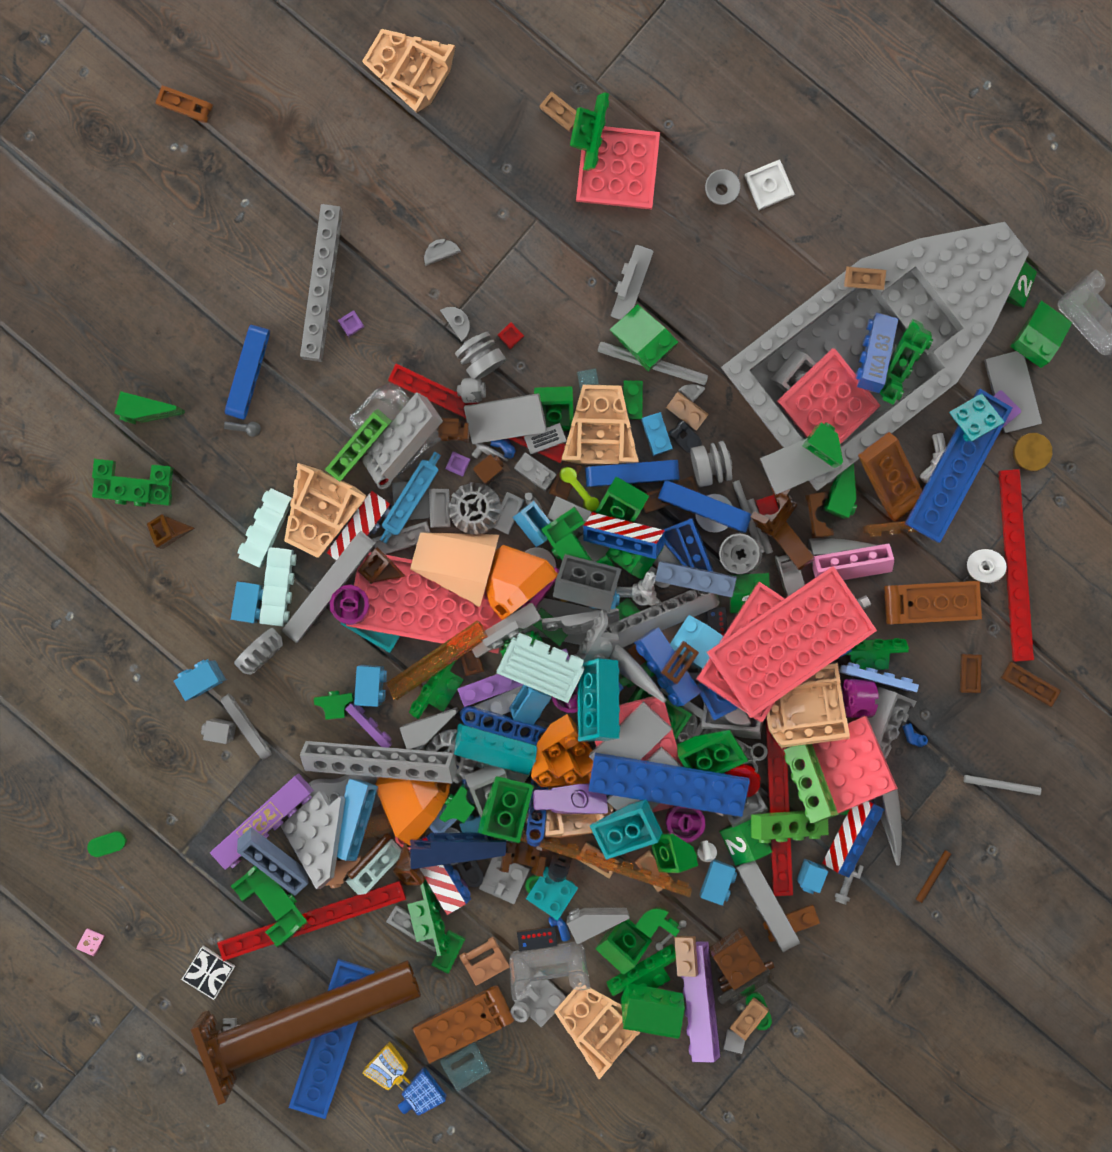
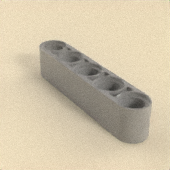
[736,861,800,952]

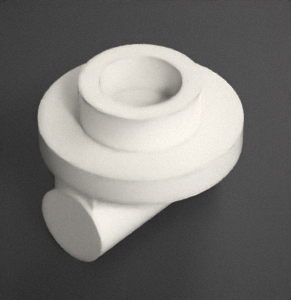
[698,840,717,862]

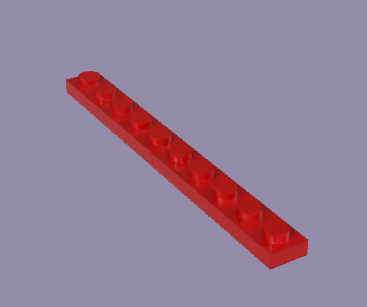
[388,364,566,464]
[999,469,1034,661]
[765,716,793,896]
[217,880,406,961]

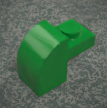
[635,907,680,938]

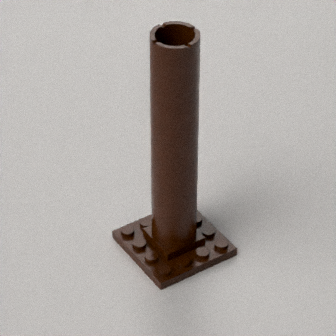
[191,960,421,1105]

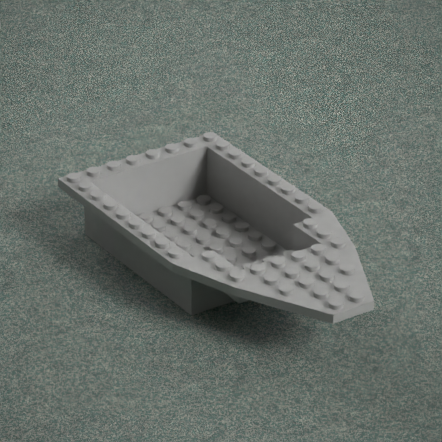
[721,222,1029,491]

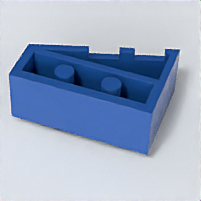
[664,518,714,572]

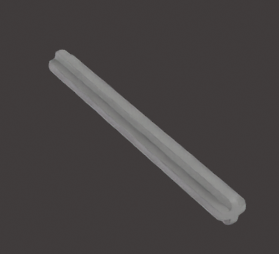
[598,342,708,385]

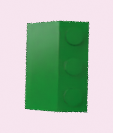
[621,983,685,1039]

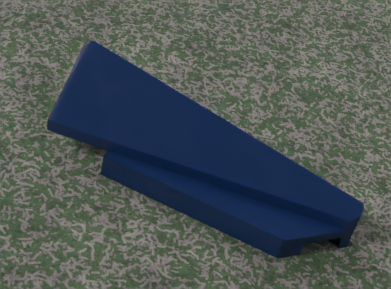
[410,833,506,869]

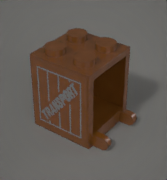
[709,927,767,990]

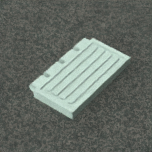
[497,633,584,703]

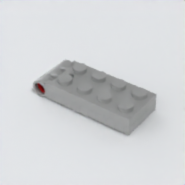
[363,392,443,489]

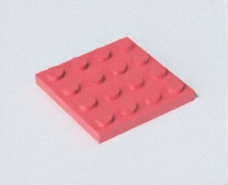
[576,126,660,210]
[776,348,881,444]
[802,716,898,814]

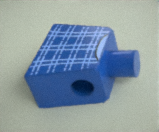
[398,1066,447,1115]

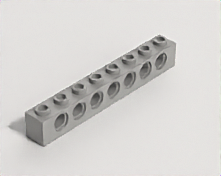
[300,204,343,362]
[300,741,457,783]

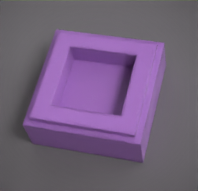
[338,310,364,337]
[445,452,471,477]

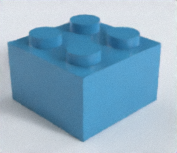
[174,659,226,701]
[354,665,387,707]

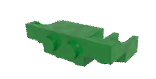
[880,318,933,405]
[92,459,173,507]
[541,506,615,567]
[231,866,308,948]

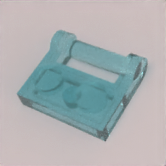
[440,1042,491,1092]

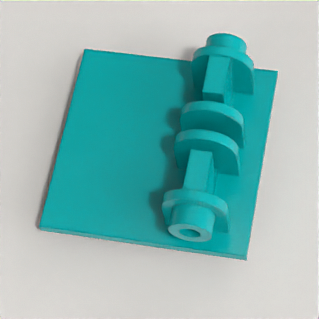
[949,393,1005,442]
[526,866,578,921]

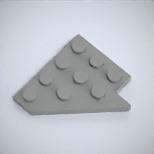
[281,791,345,889]

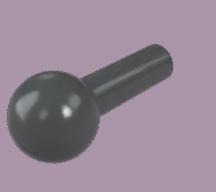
[224,421,261,437]

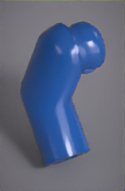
[490,439,515,459]
[902,723,928,747]
[548,917,571,941]

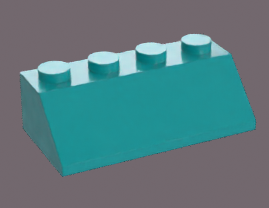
[578,658,620,742]
[454,723,537,775]

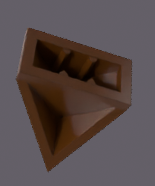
[147,514,195,549]
[358,547,406,584]
[392,843,425,885]

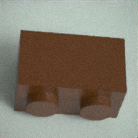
[473,454,504,486]

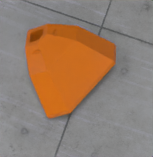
[485,545,558,620]
[531,714,593,787]
[375,777,451,845]

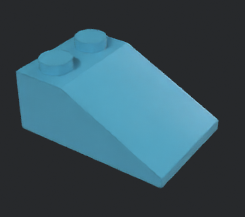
[670,615,723,670]

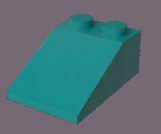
[590,799,662,860]

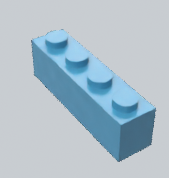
[337,779,378,861]

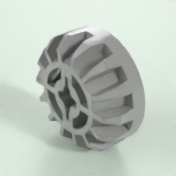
[448,482,501,535]
[234,628,283,675]
[426,729,478,783]

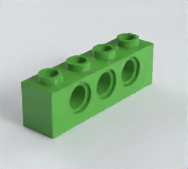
[325,409,392,482]
[784,744,839,823]
[751,811,828,843]

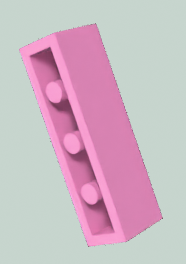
[812,544,894,580]

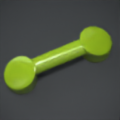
[559,467,599,512]

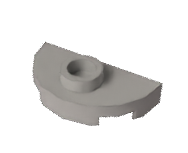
[424,239,461,266]
[440,307,470,342]

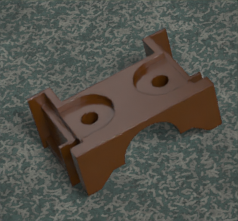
[438,418,470,443]
[750,488,797,538]
[805,491,834,538]
[496,840,547,877]

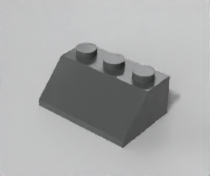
[553,554,621,612]

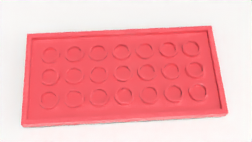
[346,552,502,654]
[707,566,877,718]

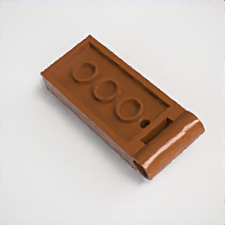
[858,432,922,522]
[884,581,982,624]
[412,985,514,1064]

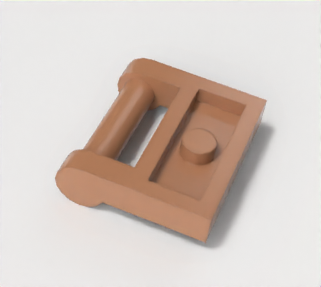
[459,937,510,986]

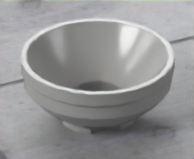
[705,169,740,205]

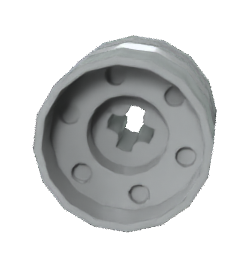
[455,332,506,379]
[690,441,732,487]
[719,533,762,574]

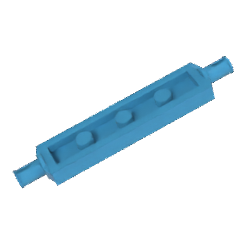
[379,451,441,544]

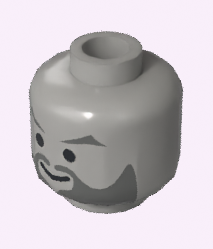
[457,378,486,403]

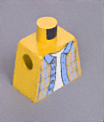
[363,1041,411,1090]

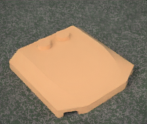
[767,663,850,748]

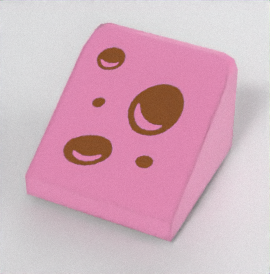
[76,928,105,956]

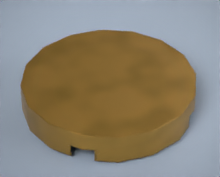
[1013,433,1053,471]

